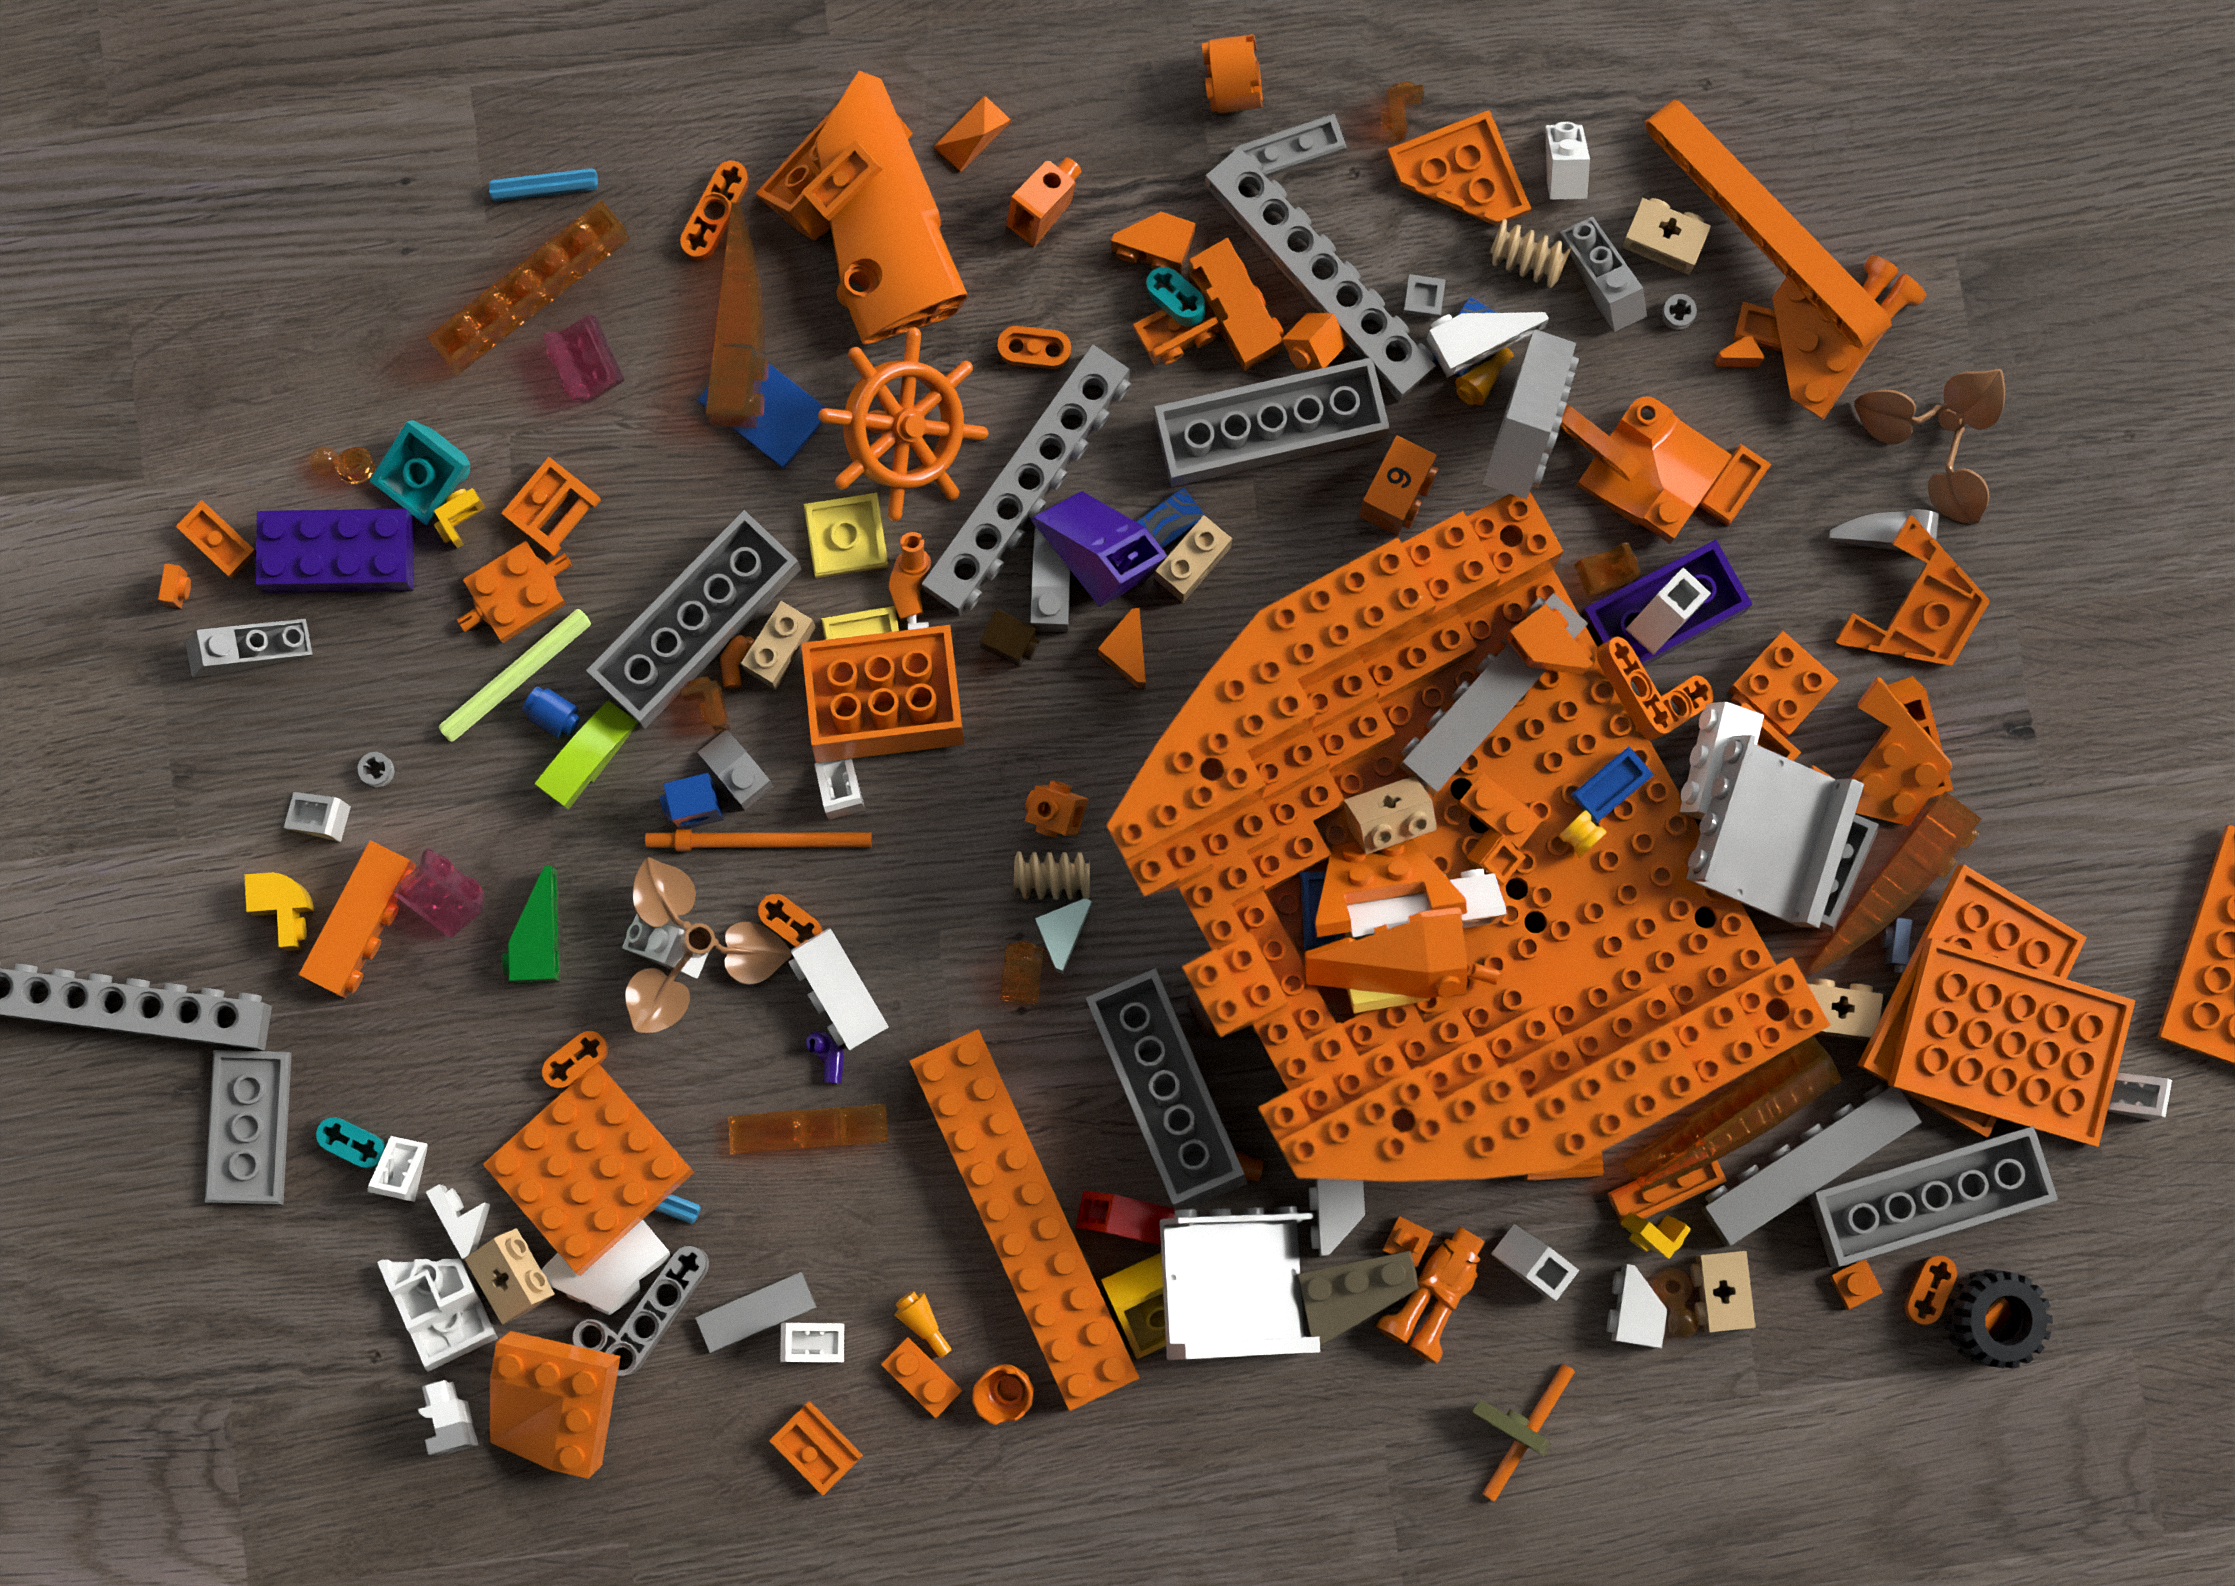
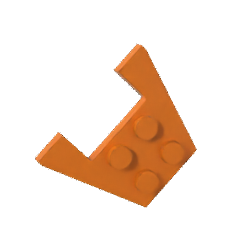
[1835,515,1990,666]
[1811,676,1952,826]
[1315,839,1467,937]

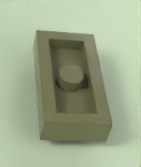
[1472,1399,1551,1457]

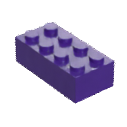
[256,509,414,593]
[1580,539,1753,674]

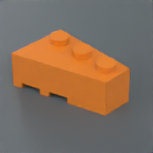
[1188,237,1285,372]

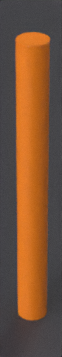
[1482,1363,1575,1502]

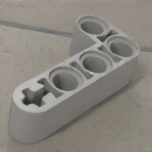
[573,1246,709,1376]

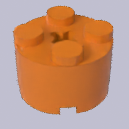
[1202,34,1263,114]

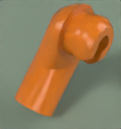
[720,635,755,689]

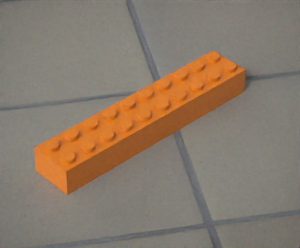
[909,1029,1139,1411]

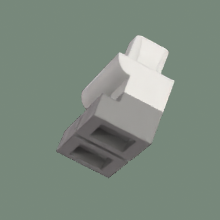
[418,1380,479,1456]

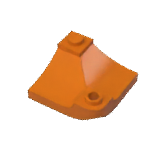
[1577,397,1732,544]

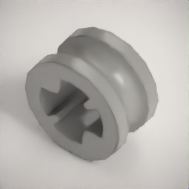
[1661,294,1697,331]
[357,752,395,788]

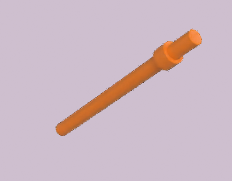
[645,829,872,851]

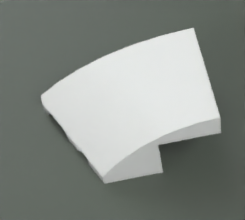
[541,1220,670,1315]
[377,1259,498,1372]

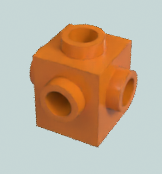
[1025,780,1089,837]

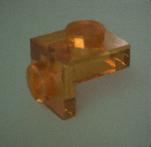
[1380,82,1424,142]
[1574,542,1641,598]
[1000,941,1044,1004]

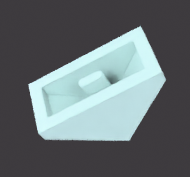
[1035,898,1092,974]

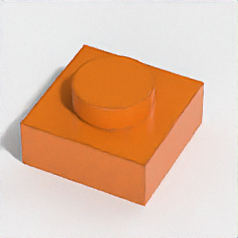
[158,564,191,609]
[1829,1259,1883,1310]

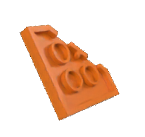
[1387,110,1531,226]
[1772,277,1884,420]

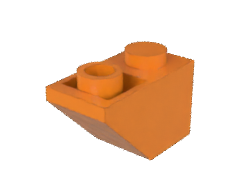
[1111,212,1196,274]
[1505,604,1593,675]

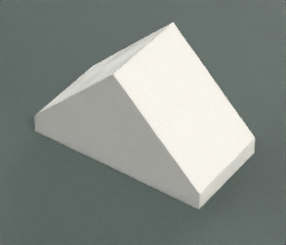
[815,759,865,820]
[284,792,351,843]
[2108,1073,2172,1121]
[368,1136,428,1202]
[780,1323,844,1362]

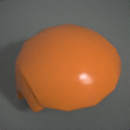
[972,1364,1034,1425]

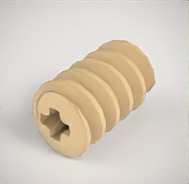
[1489,219,1572,288]
[1014,851,1090,900]

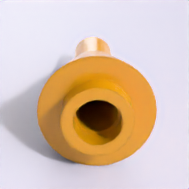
[1455,348,1514,406]
[894,1291,952,1358]

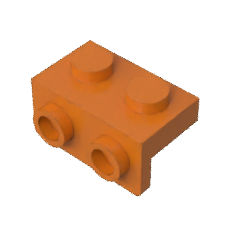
[1133,300,1220,366]

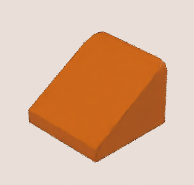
[1714,335,1765,367]
[1467,829,1526,887]
[1985,1297,2012,1336]

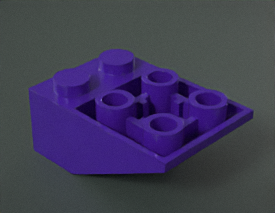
[1031,491,1168,607]

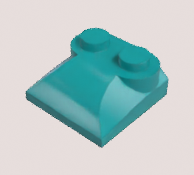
[369,420,470,525]

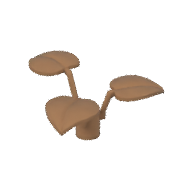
[1854,369,2005,524]
[625,857,792,1034]

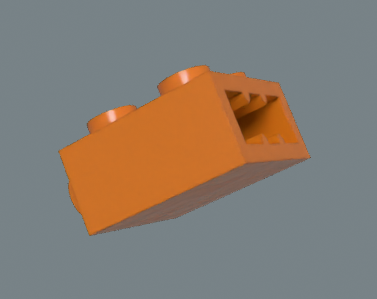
[1728,631,1839,738]

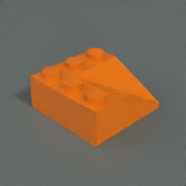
[490,1331,620,1479]

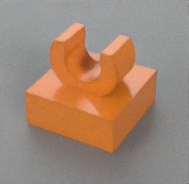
[1382,1216,1433,1267]

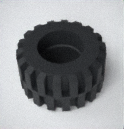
[1944,1269,2053,1369]

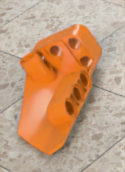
[815,71,968,344]

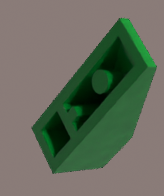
[502,866,560,984]

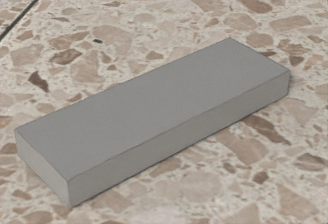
[1231,114,1347,177]
[695,1272,817,1353]

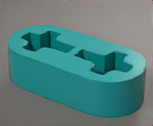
[1146,267,1207,327]
[316,1117,386,1169]

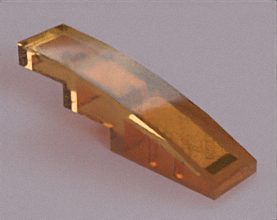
[728,1104,888,1155]

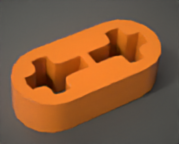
[758,894,823,948]
[542,1031,608,1089]
[1904,1255,1957,1325]

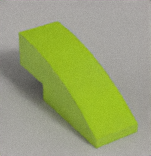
[535,700,639,810]

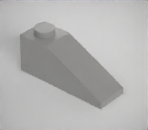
[1031,526,1071,632]

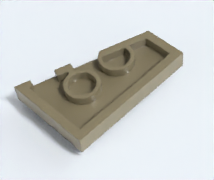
[1298,1251,1419,1347]

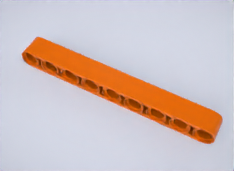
[1644,99,1892,350]

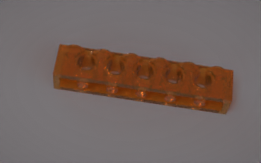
[427,199,630,376]

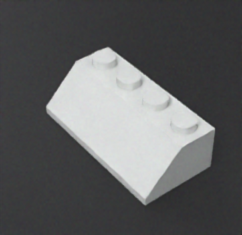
[1345,869,1507,940]

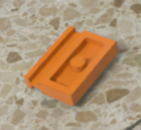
[769,1401,864,1496]

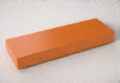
[1606,1146,1727,1228]

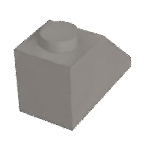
[698,729,774,810]

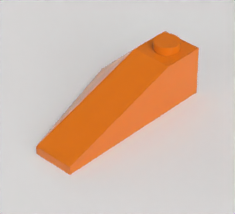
[1305,907,1467,999]

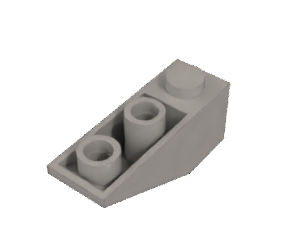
[1560,216,1647,332]
[185,619,313,677]

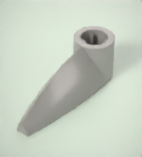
[1828,509,1939,552]

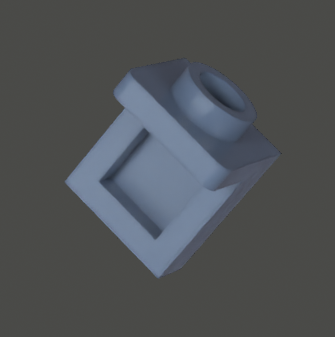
[1880,918,1912,975]

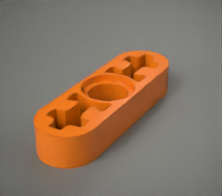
[680,161,749,261]
[1560,404,1643,482]

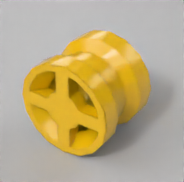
[1559,810,1607,858]

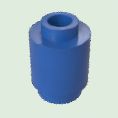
[522,686,580,739]

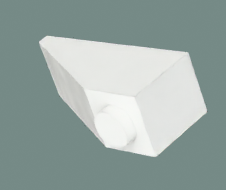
[1426,312,1549,378]

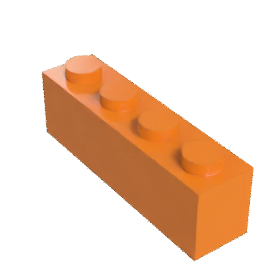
[299,840,417,998]

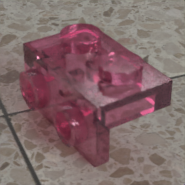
[543,315,625,402]
[394,848,484,938]

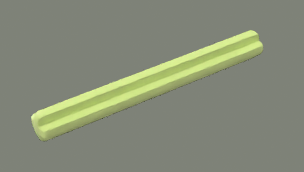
[439,609,591,742]

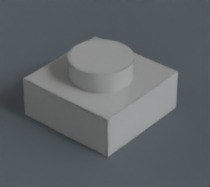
[1403,274,1446,319]

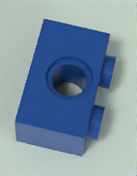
[659,773,724,829]

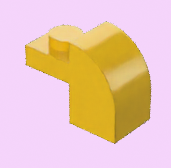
[244,873,314,951]

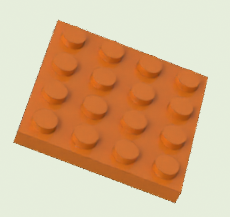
[483,1063,695,1276]

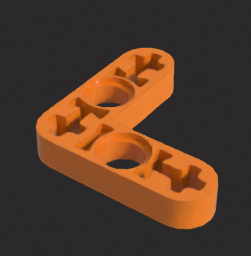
[1596,637,1714,740]

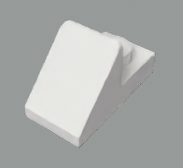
[426,1184,490,1259]

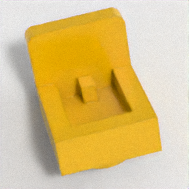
[434,488,485,548]
[1620,1212,1691,1259]

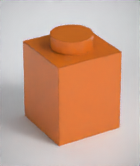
[1282,313,1348,370]

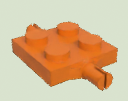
[457,541,573,643]

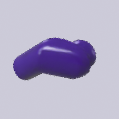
[806,1031,844,1084]

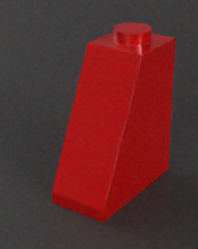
[1075,1191,1175,1246]

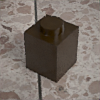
[979,608,1040,667]

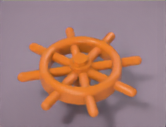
[818,327,989,522]

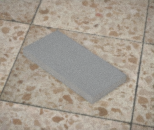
[205,1050,292,1205]

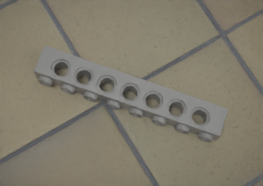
[1204,147,1435,402]
[922,344,1131,616]
[0,962,272,1051]

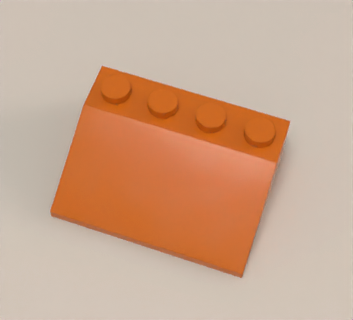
[801,625,965,763]

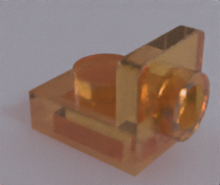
[680,677,731,732]

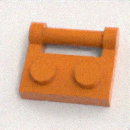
[501,457,602,557]

